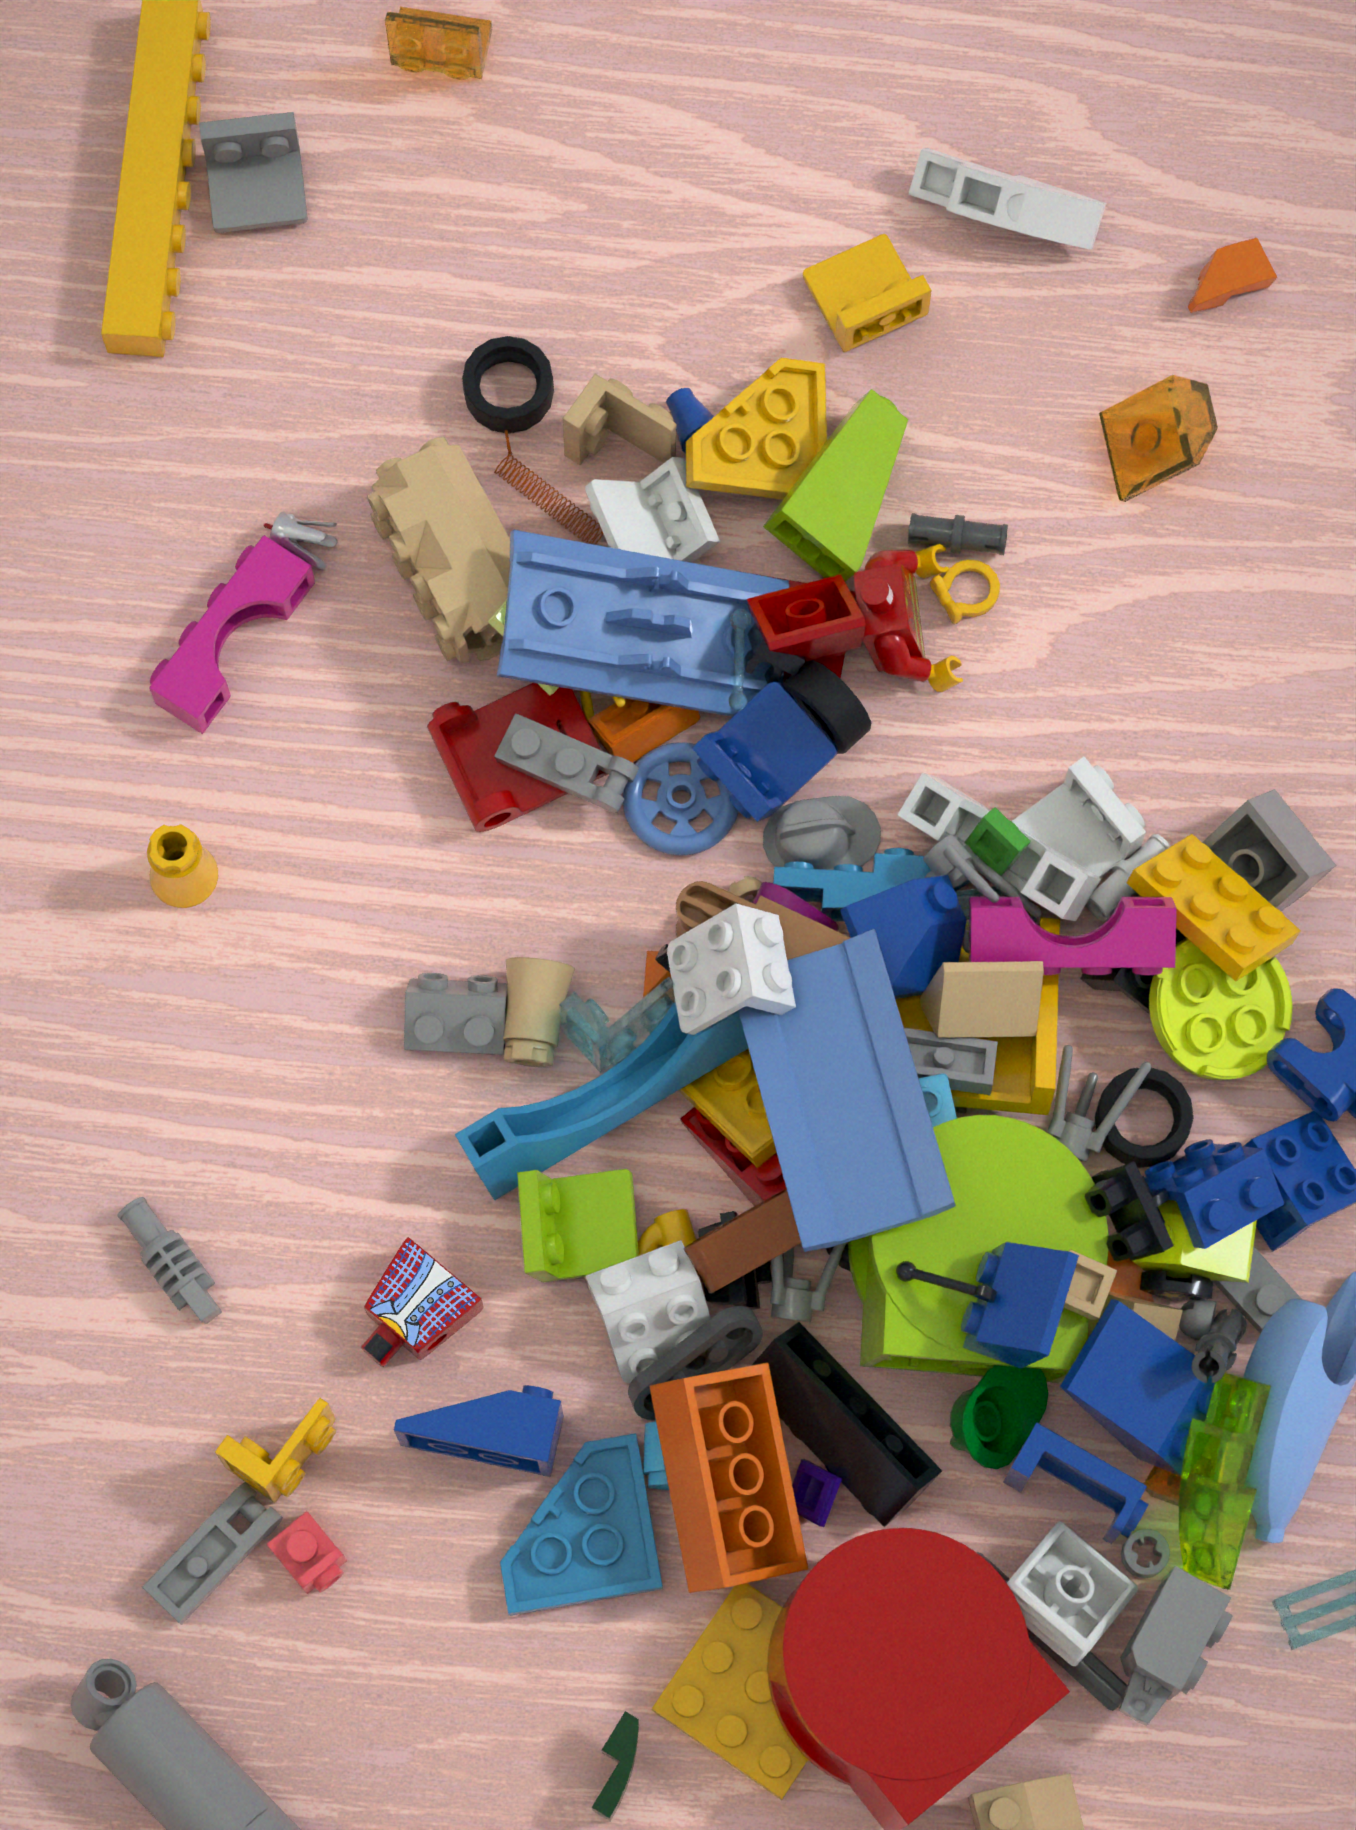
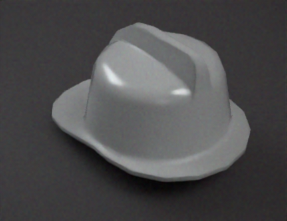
[763,796,881,870]

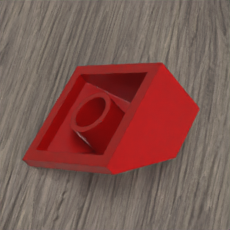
[747,574,866,659]

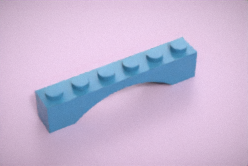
[455,1002,748,1200]

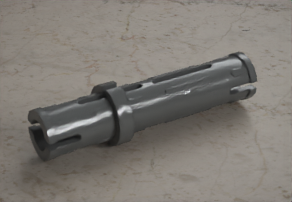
[1192,1309,1247,1383]

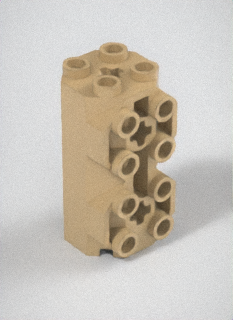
[367,437,510,663]

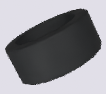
[462,336,554,434]
[782,660,871,754]
[1094,1068,1194,1168]

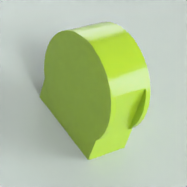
[848,1115,1109,1383]

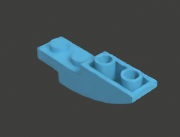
[773,848,971,922]

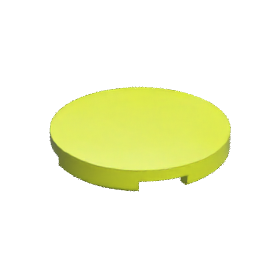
[1149,937,1292,1080]

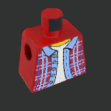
[361,1237,484,1367]

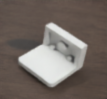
[585,457,720,563]
[1012,756,1146,878]
[667,903,796,1035]
[585,1240,711,1383]

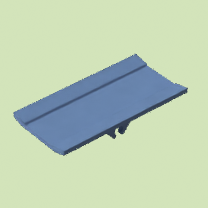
[497,530,789,717]
[738,929,956,1252]

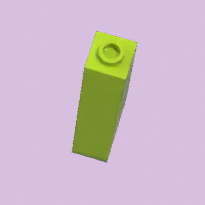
[763,389,908,582]

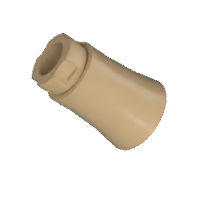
[503,957,575,1067]

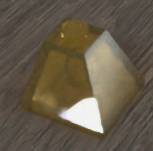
[1099,374,1218,502]

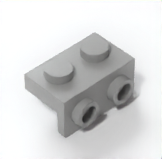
[404,973,507,1055]

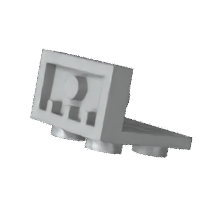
[199,112,308,233]

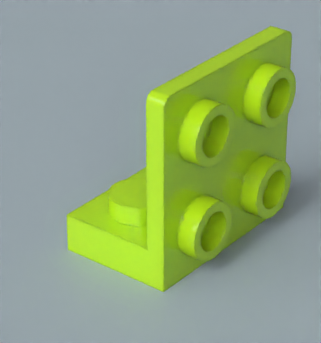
[517,1169,639,1282]

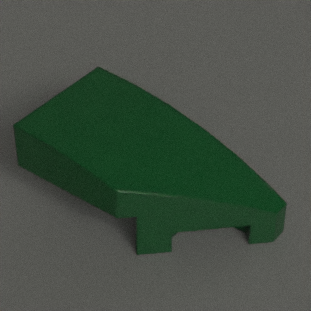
[592,1711,639,1822]

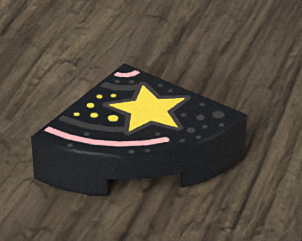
[1140,1270,1213,1301]

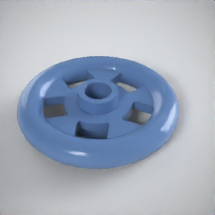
[622,742,738,855]

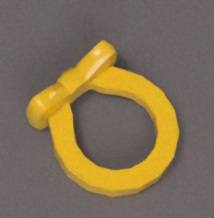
[930,559,1000,624]

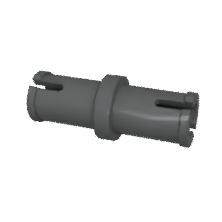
[908,513,1008,556]

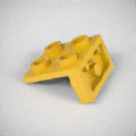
[803,234,932,353]
[215,1398,336,1503]

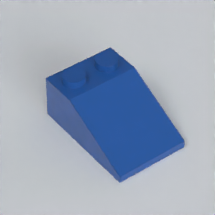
[1060,1299,1234,1477]
[394,1385,564,1477]

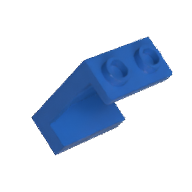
[1003,1422,1149,1544]

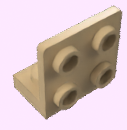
[562,373,676,465]

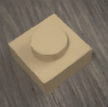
[1064,1249,1117,1320]

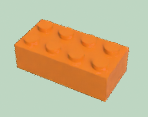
[649,1363,809,1593]

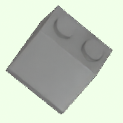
[1202,789,1336,911]

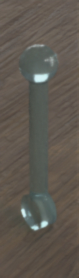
[728,609,751,711]

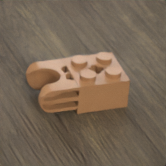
[676,881,850,960]

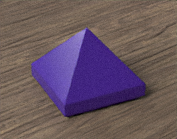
[792,1459,842,1527]

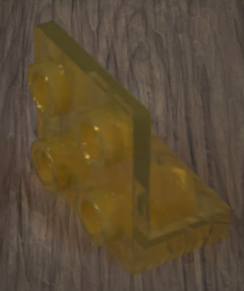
[385,6,492,80]

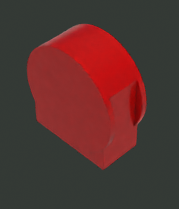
[767,1528,1070,1830]

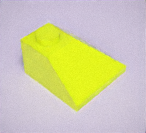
[1133,1200,1257,1283]

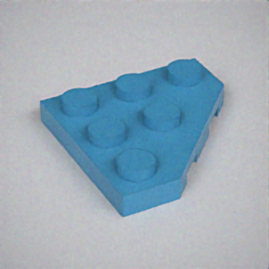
[500,1433,663,1616]

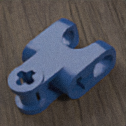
[1267,988,1356,1122]

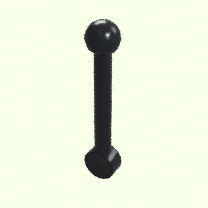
[896,1261,997,1303]

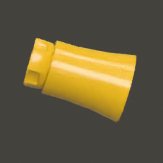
[147,824,218,908]

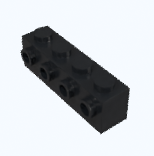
[751,1322,942,1527]

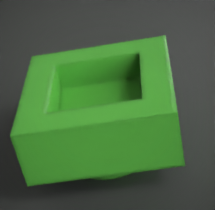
[964,807,1031,876]

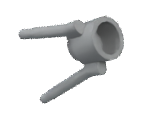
[923,835,1042,953]
[1047,1045,1151,1162]
[770,1242,847,1322]

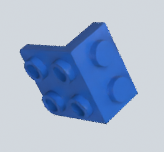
[692,681,838,822]
[1145,1139,1284,1249]

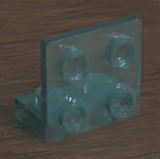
[559,977,676,1073]

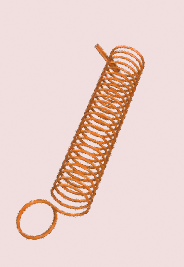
[494,430,603,545]

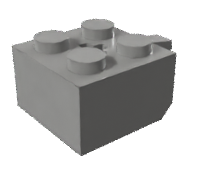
[1119,1566,1233,1726]

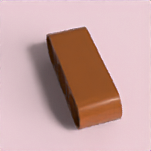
[684,1188,801,1293]

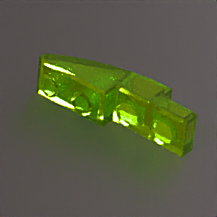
[1179,1371,1271,1590]

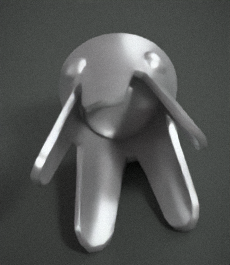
[264,512,338,570]

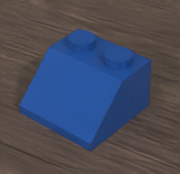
[961,1242,1079,1369]

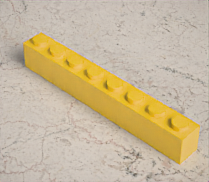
[101,0,211,357]

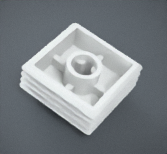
[1007,1521,1138,1666]

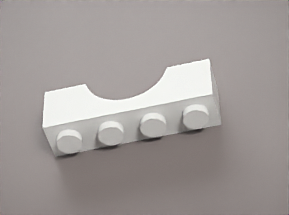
[897,773,1101,921]

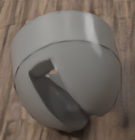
[1179,1299,1216,1340]

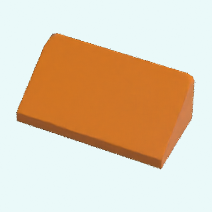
[587,698,701,763]

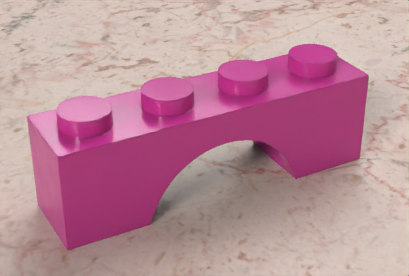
[149,535,315,735]
[969,897,1176,975]

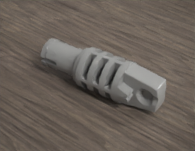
[117,1197,222,1324]

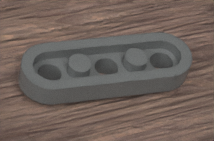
[628,1306,763,1420]

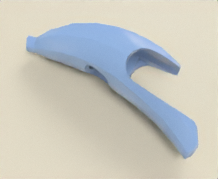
[1234,1272,1356,1543]

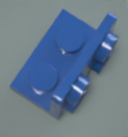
[1243,1111,1356,1252]

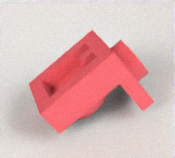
[267,1511,347,1594]

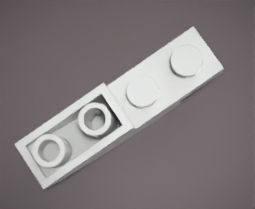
[908,148,1106,250]

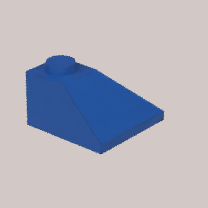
[840,875,967,999]

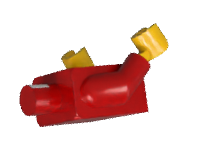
[853,544,963,692]

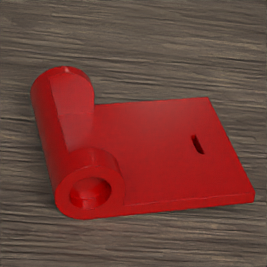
[427,683,608,832]

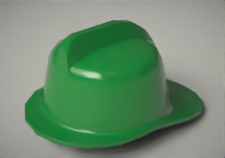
[950,1365,1048,1469]

